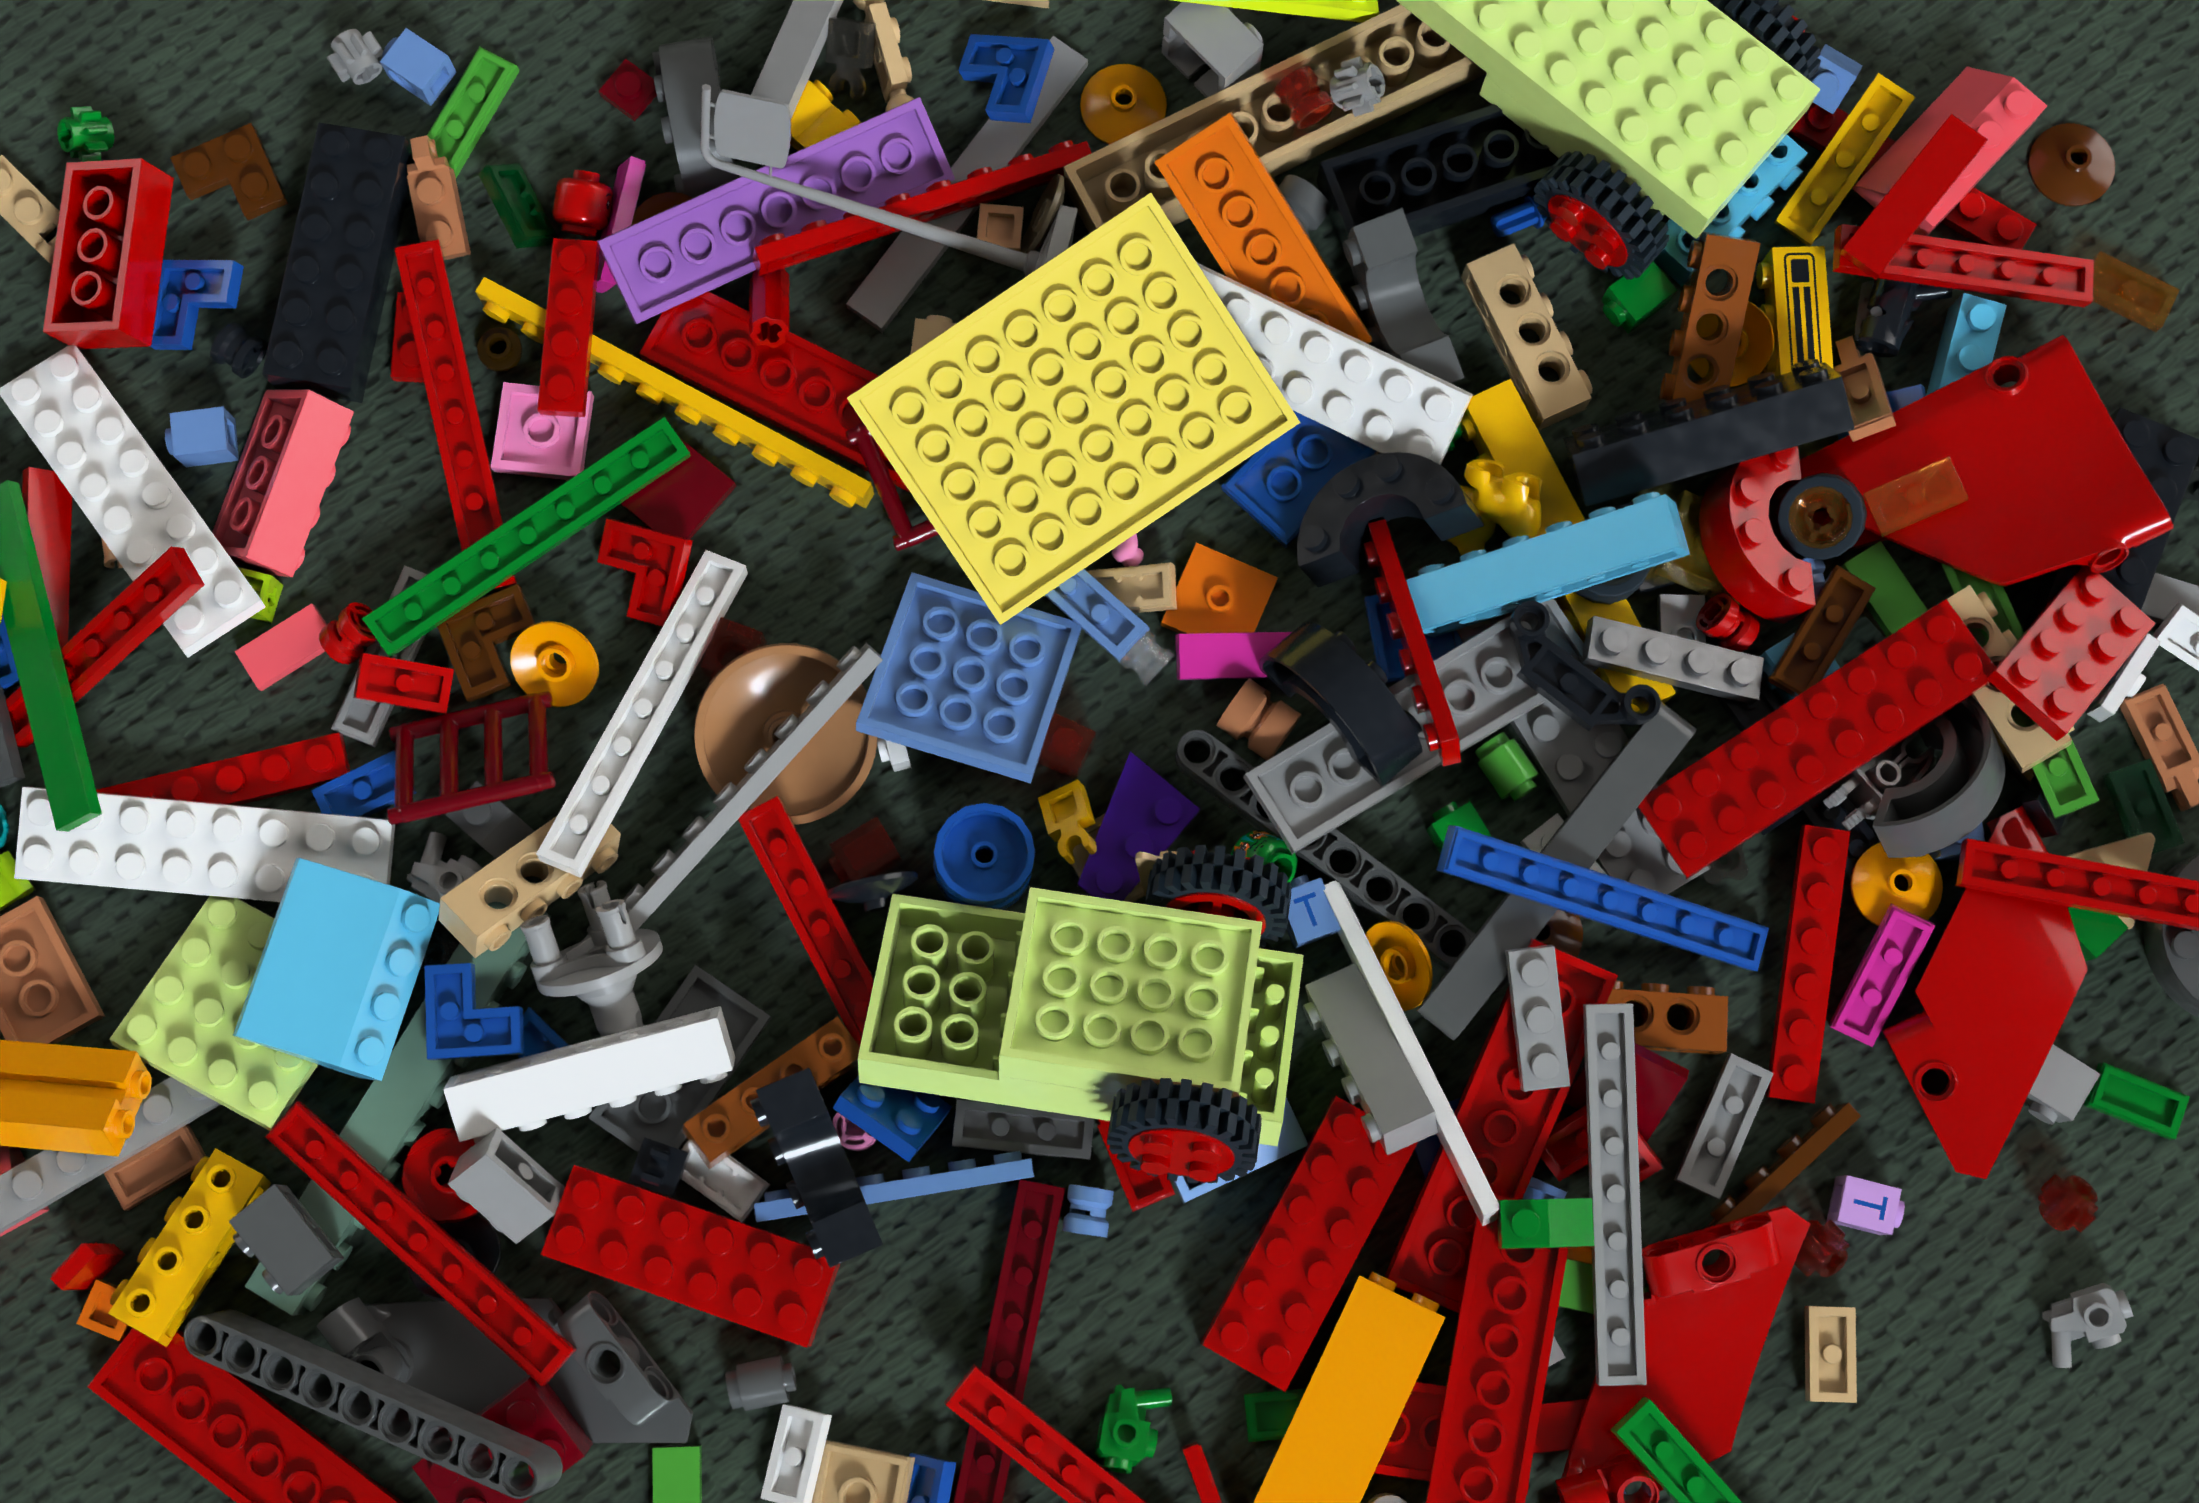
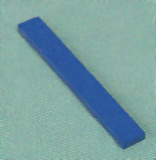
[1436,825,1769,972]

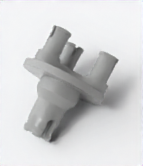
[520,881,663,1037]

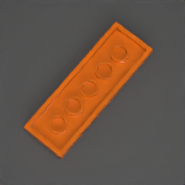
[1154,111,1373,344]

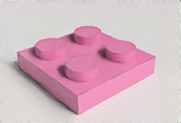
[491,382,594,480]

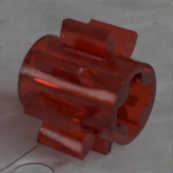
[2038,1174,2098,1233]
[1794,1219,1850,1277]

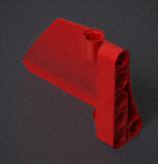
[1791,335,2174,586]

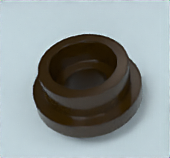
[477,327,523,372]

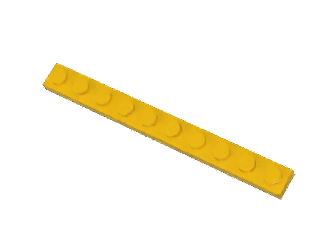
[475,277,874,509]

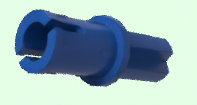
[1490,194,1548,238]

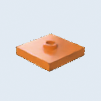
[1161,542,1278,634]

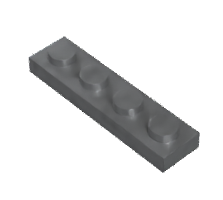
[1581,616,1764,705]

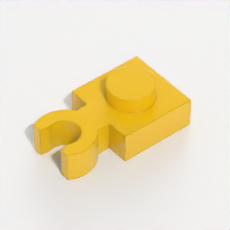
[1038,779,1097,865]

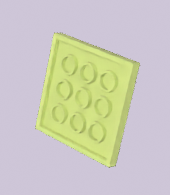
[109,896,318,1131]

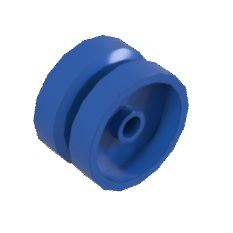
[933,803,1035,910]

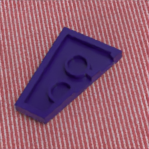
[1077,751,1200,901]

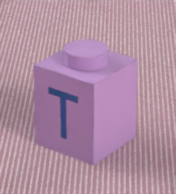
[1826,1175,1905,1235]

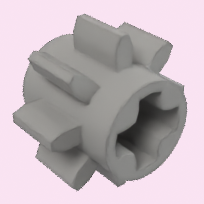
[327,29,383,85]
[1330,56,1385,117]

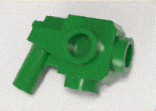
[1095,1384,1172,1474]

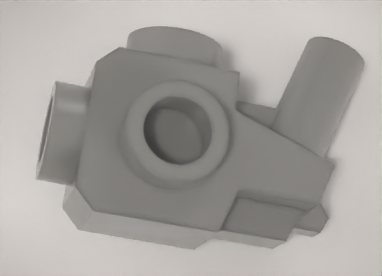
[407,832,482,903]
[2042,1283,2133,1368]

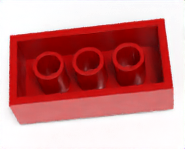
[43,158,174,349]

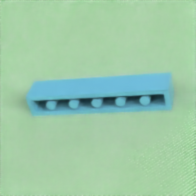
[1406,492,1690,638]

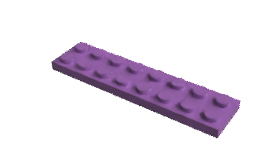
[596,97,955,324]

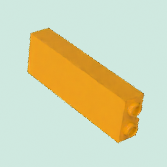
[0,1040,152,1157]
[1253,1272,1445,1503]

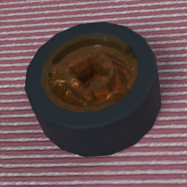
[1777,473,1867,560]

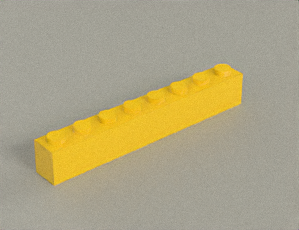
[1461,378,1676,713]

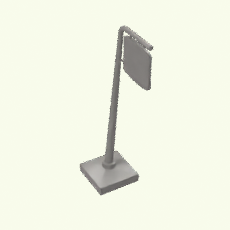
[700,84,1078,277]

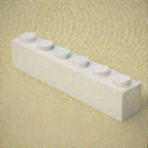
[443,1006,736,1143]

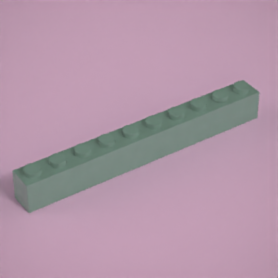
[245,902,551,1316]

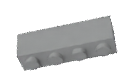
[1303,963,1438,1155]

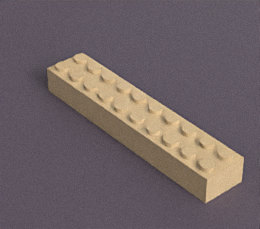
[1064,4,1487,234]

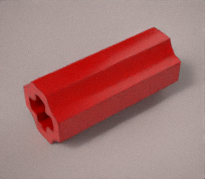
[749,268,790,348]

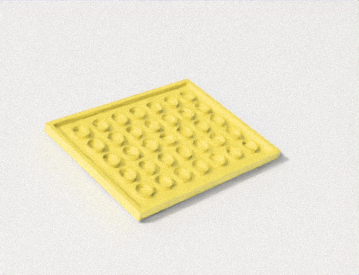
[847,193,1300,625]

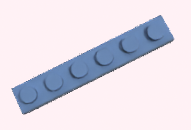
[754,1151,1034,1222]

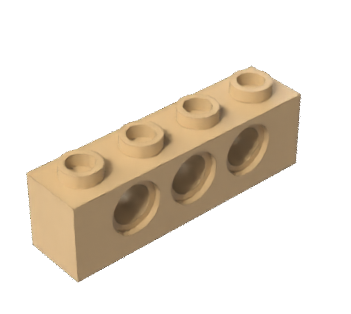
[1461,243,1592,431]
[1922,585,2075,773]
[439,816,621,958]

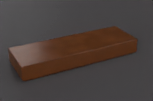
[1766,565,1876,697]

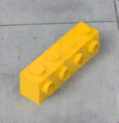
[108,1148,271,1347]

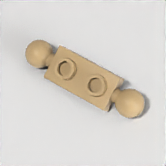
[853,0,914,112]

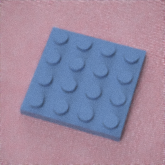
[856,572,1082,784]

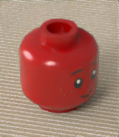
[553,170,613,237]

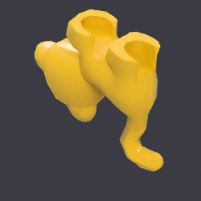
[1447,458,1543,556]

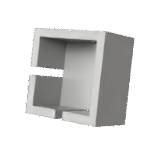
[1162,2,1264,98]

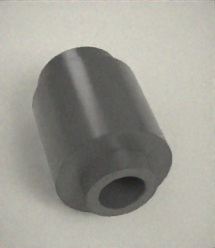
[725,1355,797,1412]

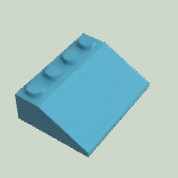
[233,858,440,1081]

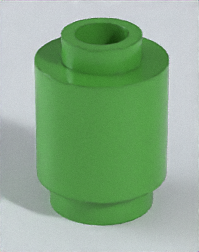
[1475,732,1539,802]

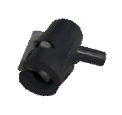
[1853,278,1952,357]

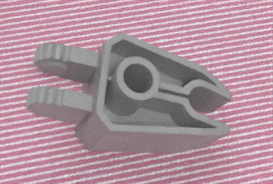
[1823,730,1935,831]

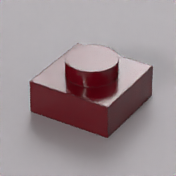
[599,59,657,122]

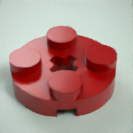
[402,1128,479,1223]

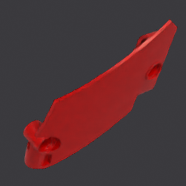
[1882,806,2088,1179]
[1555,1205,1811,1503]

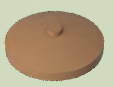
[694,643,877,825]

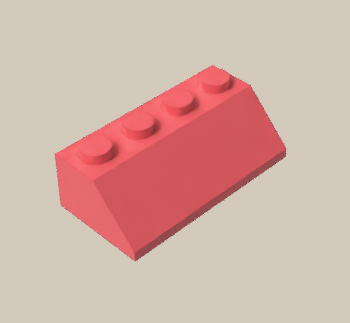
[1852,67,2047,236]
[212,390,354,577]

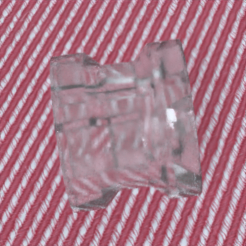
[1120,630,1176,687]

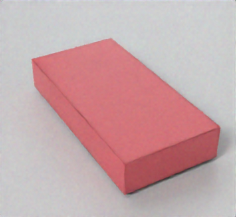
[234,603,327,691]

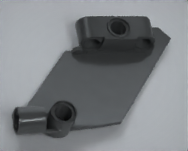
[316,1291,693,1443]

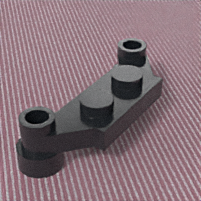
[1509,601,1661,731]

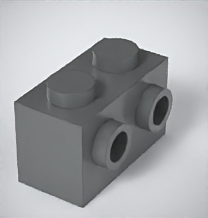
[229,1184,344,1296]

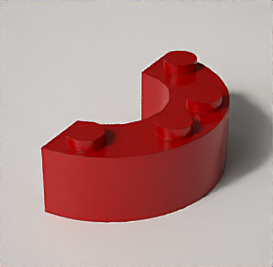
[1699,446,1816,624]

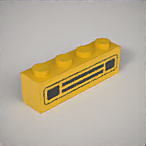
[1756,246,1833,377]

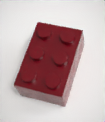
[412,1375,593,1503]

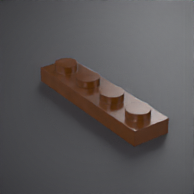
[1705,1102,1861,1228]

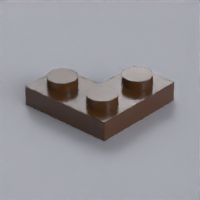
[170,123,288,221]
[437,584,536,703]

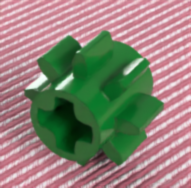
[57,106,114,162]

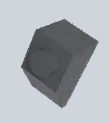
[446,781,535,879]

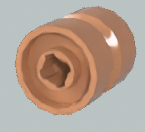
[1216,678,1302,761]

